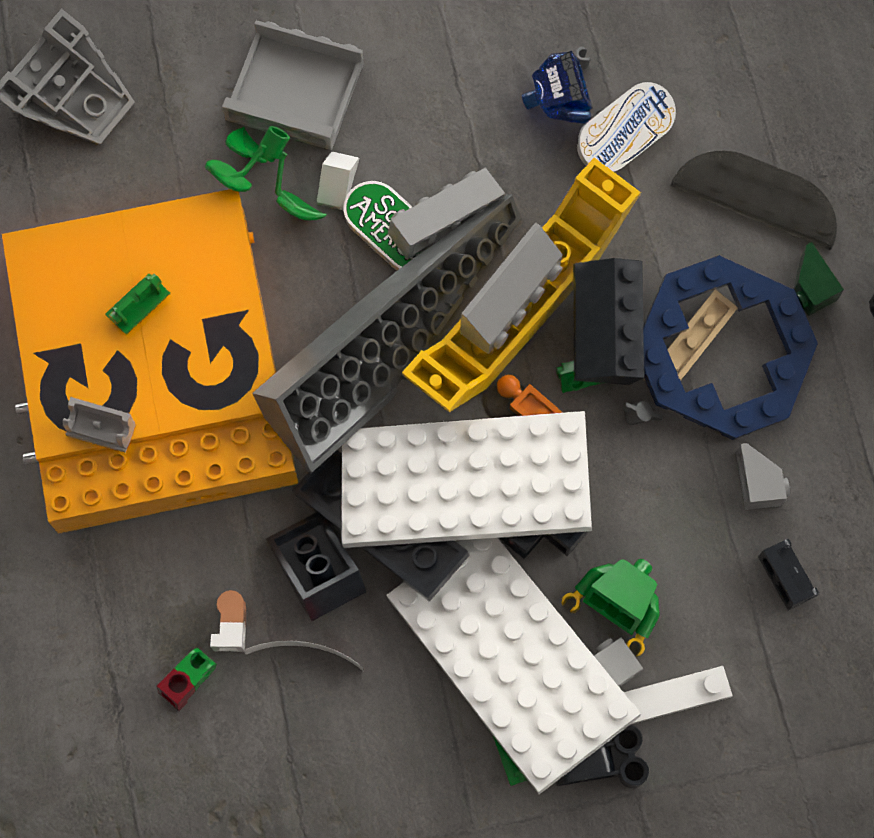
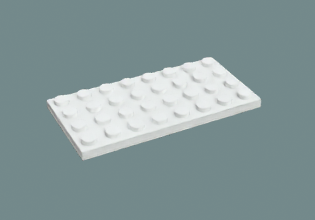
[342,411,592,548]
[387,538,641,794]

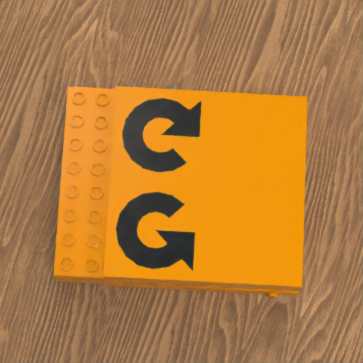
[2,189,298,534]

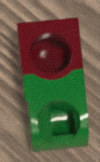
[156,647,217,711]

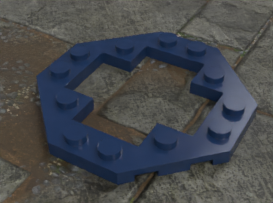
[643,255,818,440]

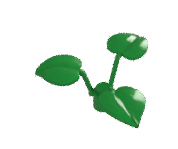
[205,126,327,220]

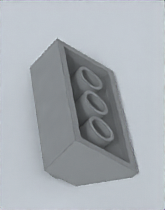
[460,222,563,354]

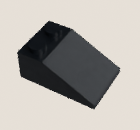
[266,512,366,621]

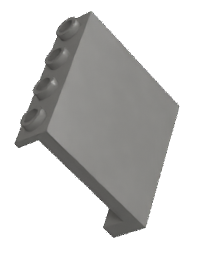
[222,20,364,150]

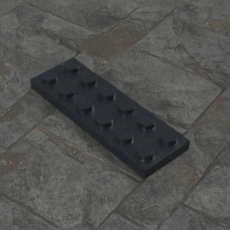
[292,450,470,602]

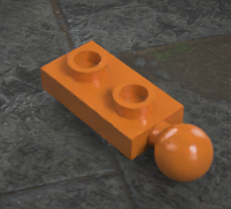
[497,375,563,416]

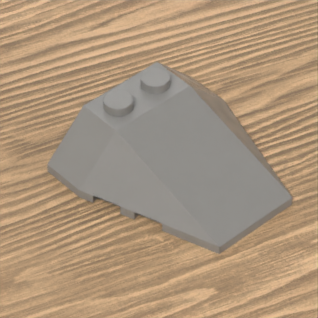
[0,8,135,145]

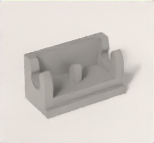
[63,397,136,453]

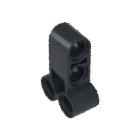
[556,725,649,788]

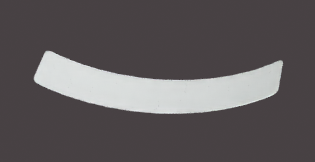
[244,641,363,671]

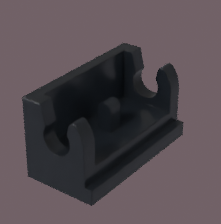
[758,539,819,611]

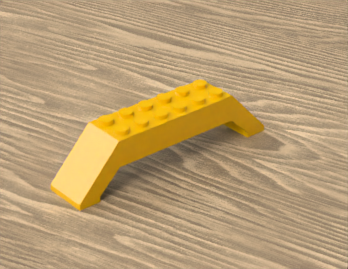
[402,158,641,412]

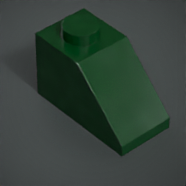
[793,242,844,316]

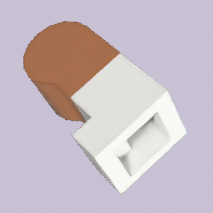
[210,590,247,652]

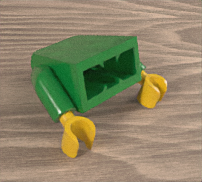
[561,559,660,657]

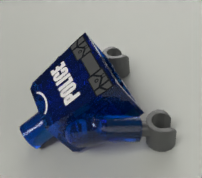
[522,47,603,124]

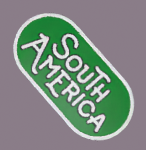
[343,181,423,271]

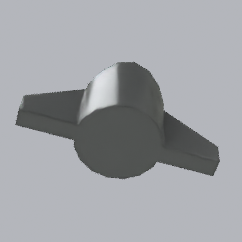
[622,401,663,425]

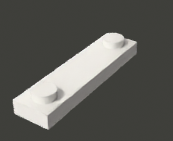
[624,666,733,725]

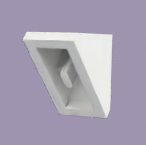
[317,152,359,210]

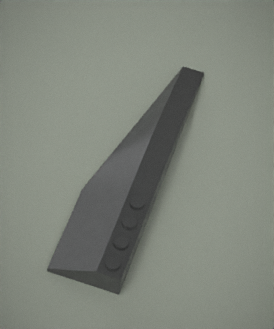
[252,194,521,473]

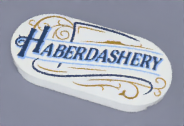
[577,82,676,172]

